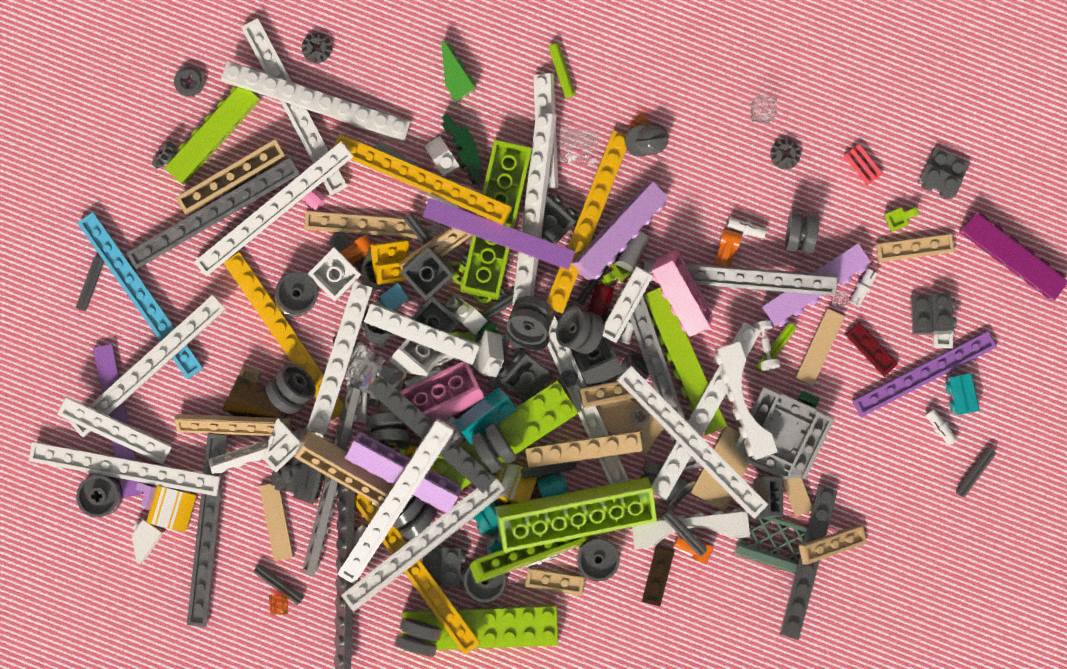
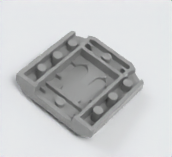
[735,386,834,479]

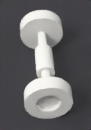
[753,321,780,370]

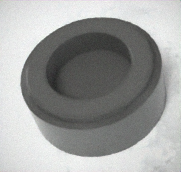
[330,232,350,252]

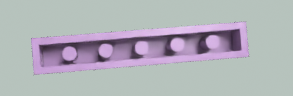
[571,181,668,280]
[760,243,871,327]
[345,431,462,513]

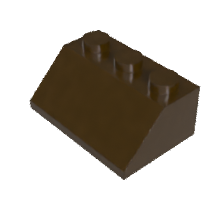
[222,376,285,418]

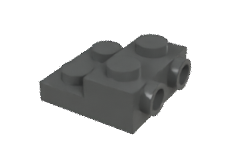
[918,147,970,200]
[541,193,579,244]
[910,293,957,335]
[497,349,553,401]
[271,455,310,493]
[423,547,465,587]

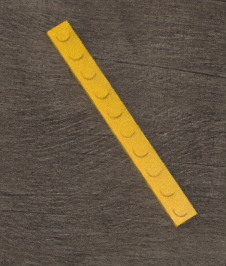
[546,130,627,313]
[334,134,512,226]
[224,252,344,420]
[355,494,481,655]

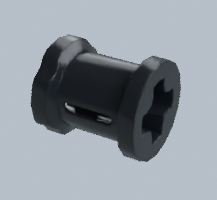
[560,370,578,387]

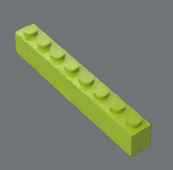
[643,287,727,436]

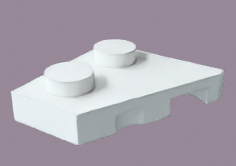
[263,418,300,472]

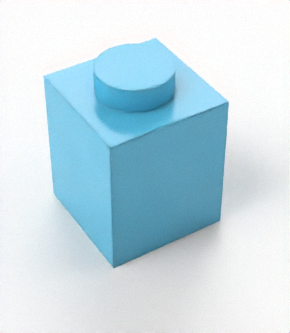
[379,283,410,310]

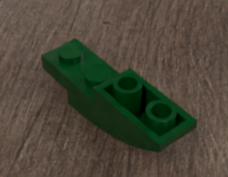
[441,113,482,186]

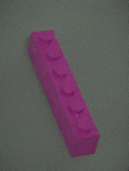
[959,213,1067,301]

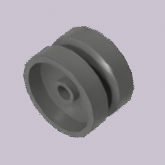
[785,209,819,254]
[274,272,318,317]
[506,296,554,345]
[556,306,604,354]
[266,364,316,414]
[366,412,410,450]
[471,423,517,473]
[76,474,123,517]
[392,494,437,541]
[577,537,620,582]
[464,567,506,602]
[394,617,443,657]

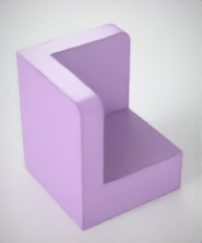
[136,482,156,510]

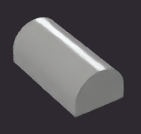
[616,232,649,273]

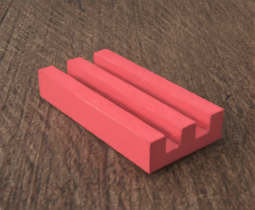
[843,144,883,186]

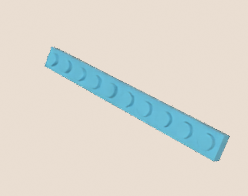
[77,212,204,379]

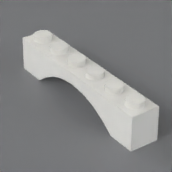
[364,302,481,364]
[714,341,778,460]
[632,509,750,550]

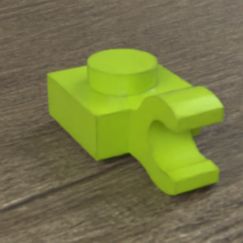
[884,207,919,232]
[601,262,632,286]

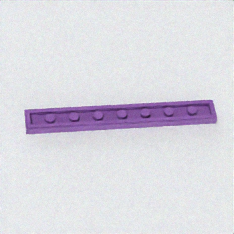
[423,198,575,270]
[852,330,997,417]
[93,344,143,498]

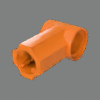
[714,228,743,266]
[340,235,372,264]
[673,535,714,565]

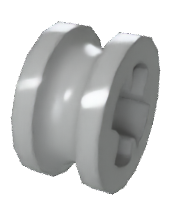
[631,408,649,425]

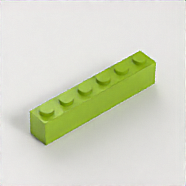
[164,86,261,185]
[469,536,587,584]

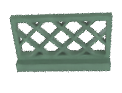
[733,512,807,574]

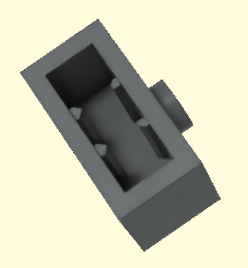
[753,477,784,518]

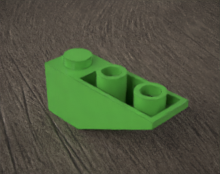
[441,40,476,103]

